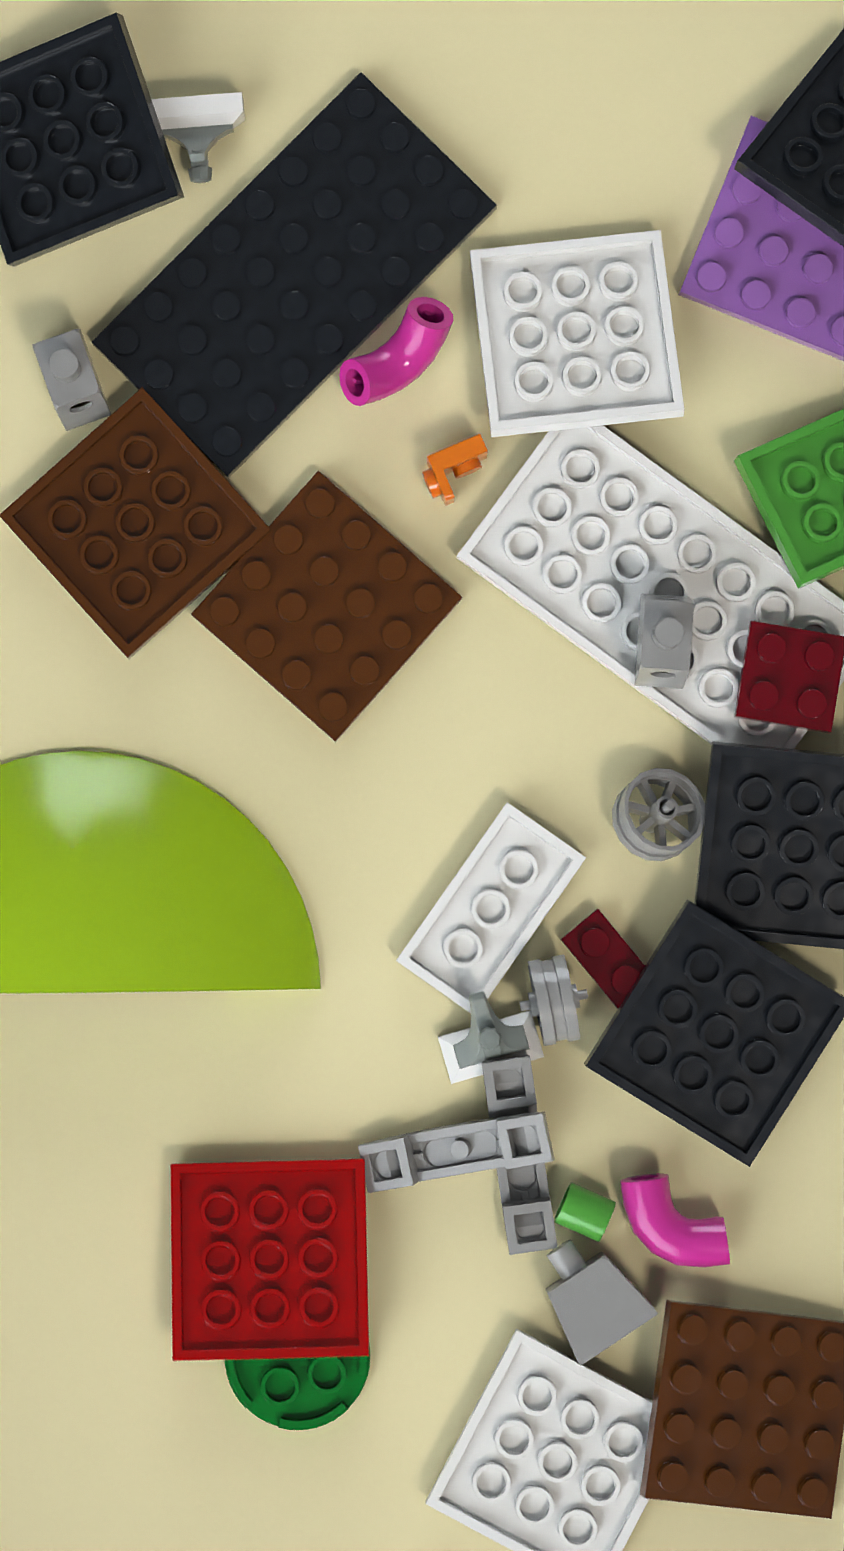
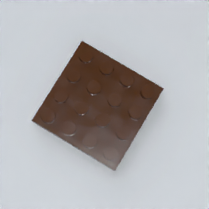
[0,387,271,659]
[191,471,462,742]
[640,1300,844,1519]

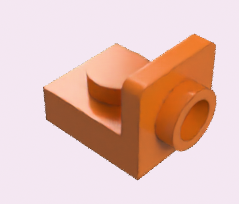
[422,434,488,506]

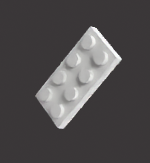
[396,802,586,1013]

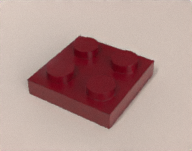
[734,621,844,733]

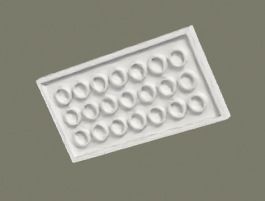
[456,425,844,749]

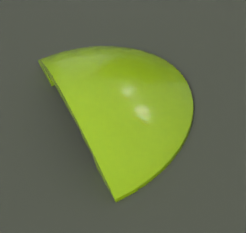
[0,751,321,994]

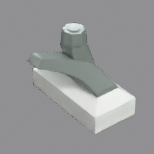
[151,92,245,183]
[438,991,544,1084]

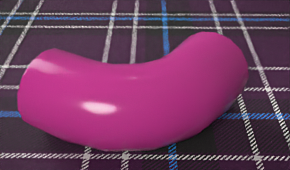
[339,297,454,406]
[620,1173,730,1267]

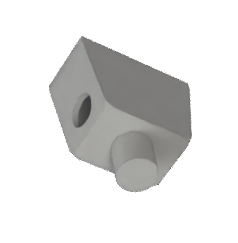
[32,328,111,431]
[634,594,694,689]
[546,1239,658,1366]

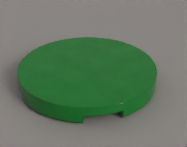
[225,1343,370,1430]

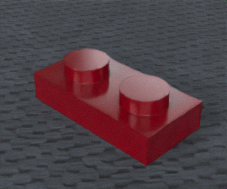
[560,909,645,1009]

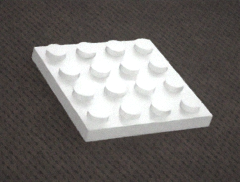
[470,230,684,437]
[426,1328,652,1551]

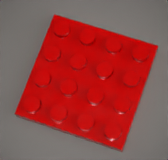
[170,1159,369,1361]

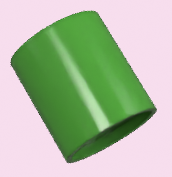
[554,1182,616,1242]

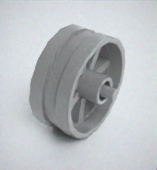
[612,768,705,861]
[520,954,588,1046]

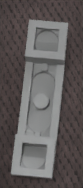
[482,1055,558,1255]
[358,1112,555,1193]

